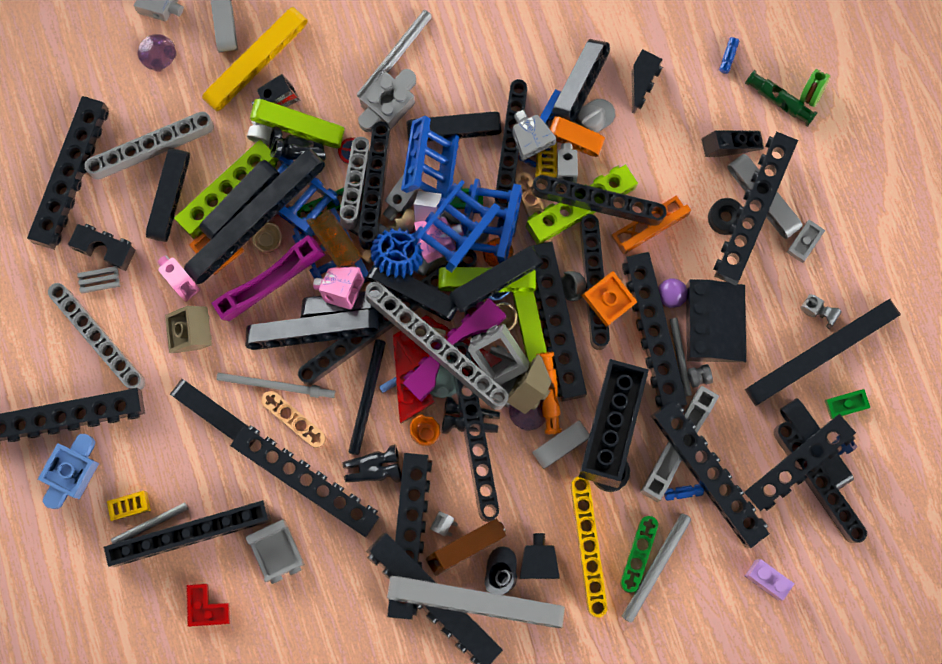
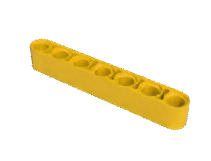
[202,7,308,112]
[570,476,607,618]

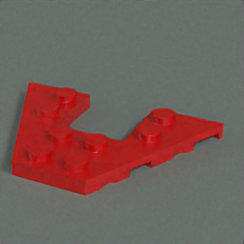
[393,315,502,424]

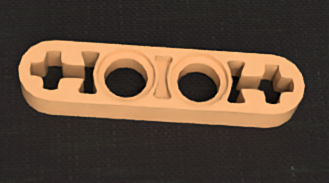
[515,172,554,244]
[261,391,326,448]

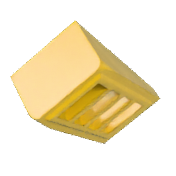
[535,143,557,178]
[106,491,151,521]

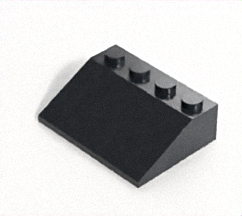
[686,279,747,363]

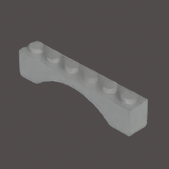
[640,386,719,502]

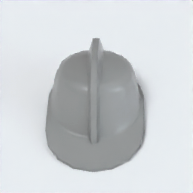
[573,99,615,133]

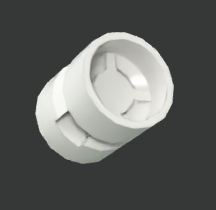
[247,121,272,145]

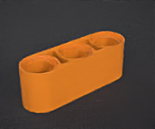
[550,117,605,157]

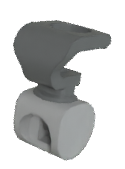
[801,294,842,329]

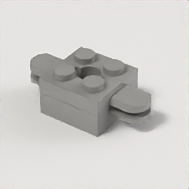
[358,69,416,132]

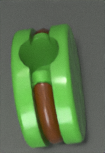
[800,69,831,107]

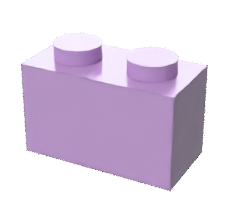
[745,559,795,601]

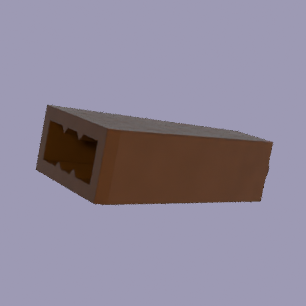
[426,518,506,576]

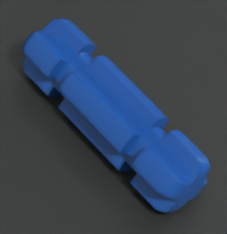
[719,37,740,74]
[664,484,704,501]

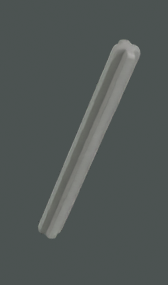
[357,10,432,99]
[622,513,691,622]

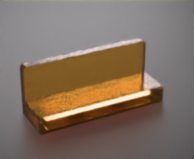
[306,209,362,268]

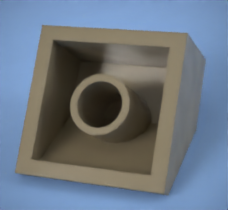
[165,306,212,353]
[507,355,552,414]

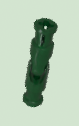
[745,70,818,127]

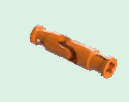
[536,352,562,434]

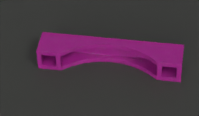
[211,235,325,322]
[403,298,506,402]

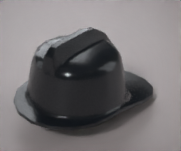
[485,546,517,595]

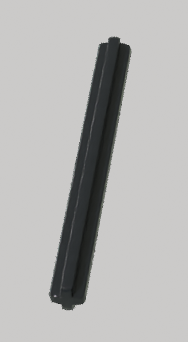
[349,339,386,455]

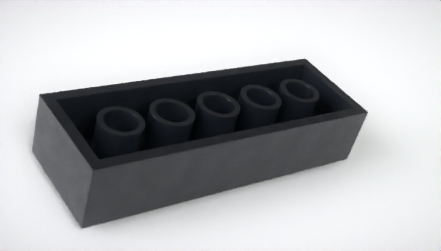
[579,359,649,488]

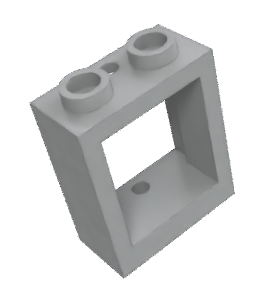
[468,324,529,385]

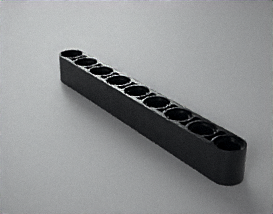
[184,149,325,284]
[744,299,901,406]
[450,342,499,522]

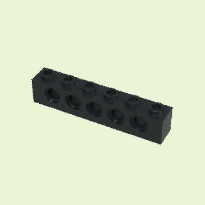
[744,413,856,512]

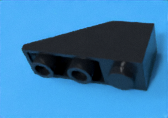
[631,49,663,114]
[701,130,764,157]

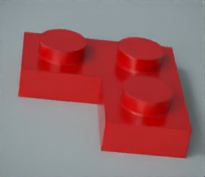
[186,584,230,627]

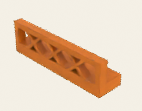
[611,195,692,255]

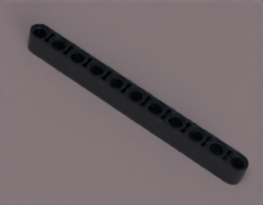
[298,250,477,385]

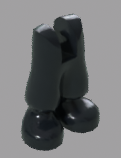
[269,126,326,161]
[441,396,500,434]
[342,444,402,483]

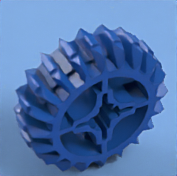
[371,228,424,279]

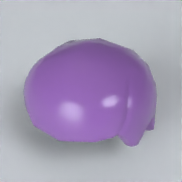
[658,278,688,308]

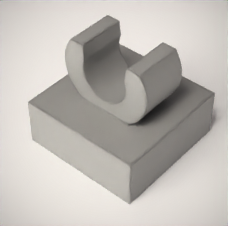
[430,511,458,536]

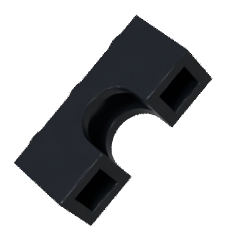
[68,224,136,271]

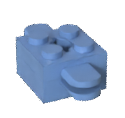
[37,434,99,509]

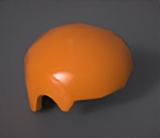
[410,414,440,446]

